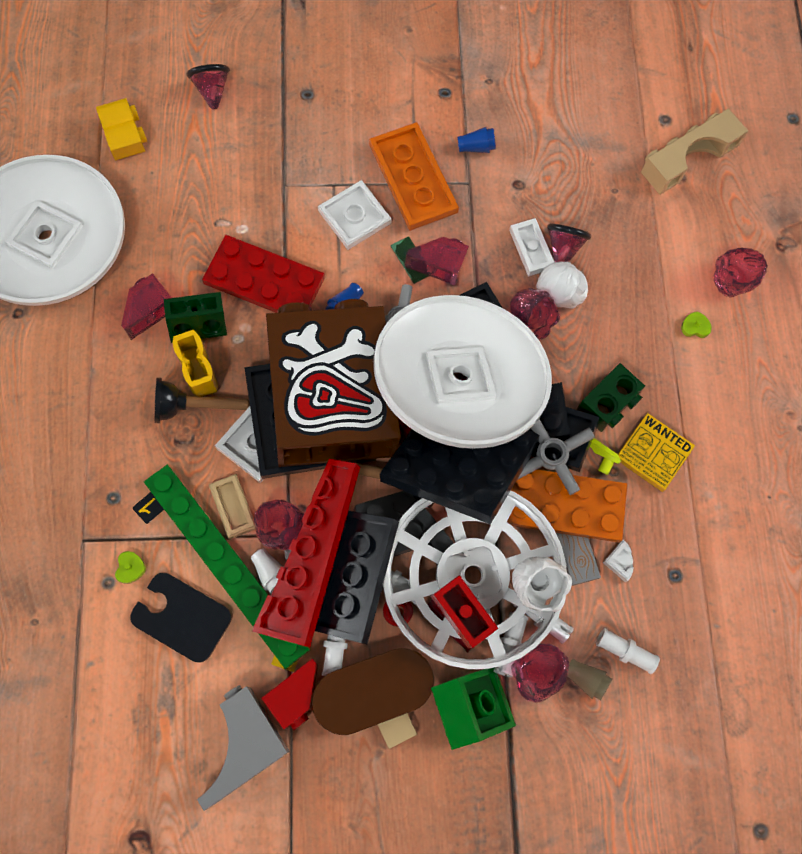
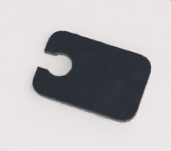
[130,573,232,663]

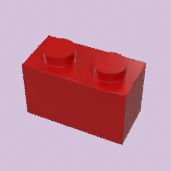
[430,575,499,648]

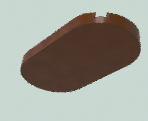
[312,648,434,735]

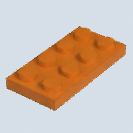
[369,122,459,231]
[507,469,628,543]

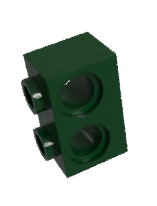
[164,292,227,343]
[577,363,645,432]

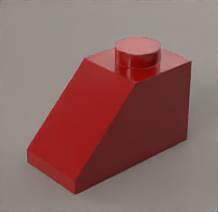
[261,658,318,730]

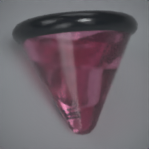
[186,64,230,110]
[547,223,591,262]

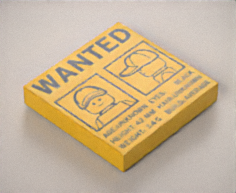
[618,413,695,492]

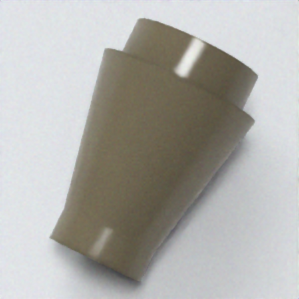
[564,659,612,701]

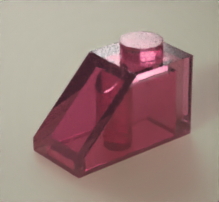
[405,237,469,285]
[121,273,172,340]

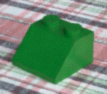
[431,667,516,750]

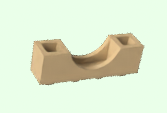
[641,108,748,195]

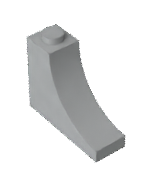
[197,685,290,811]

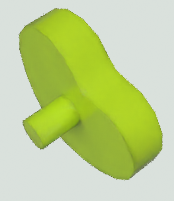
[681,312,712,338]
[115,551,146,584]

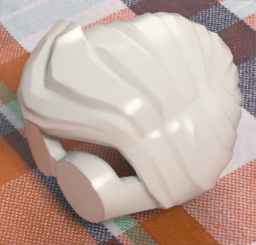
[536,261,588,309]
[512,556,572,612]

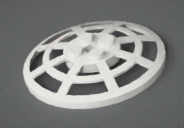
[383,491,567,669]

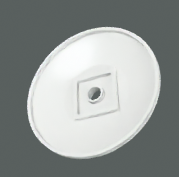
[0,155,125,306]
[374,295,552,448]

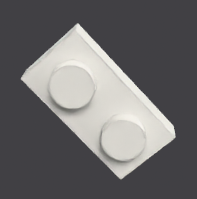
[509,218,554,277]

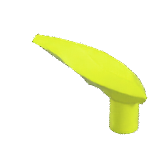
[590,438,621,475]

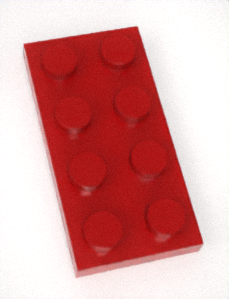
[202,234,325,313]

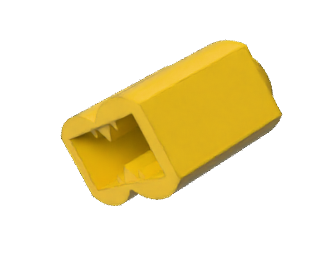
[96,98,148,161]
[173,330,218,397]

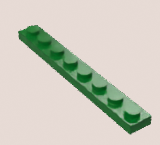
[144,464,310,670]

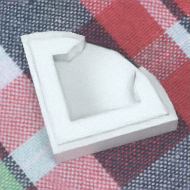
[603,540,634,583]

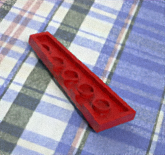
[252,459,360,647]

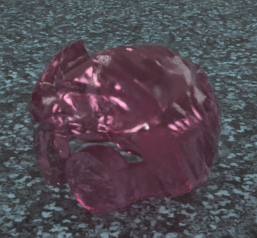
[714,247,768,298]
[510,288,560,340]
[253,500,304,550]
[511,643,570,703]

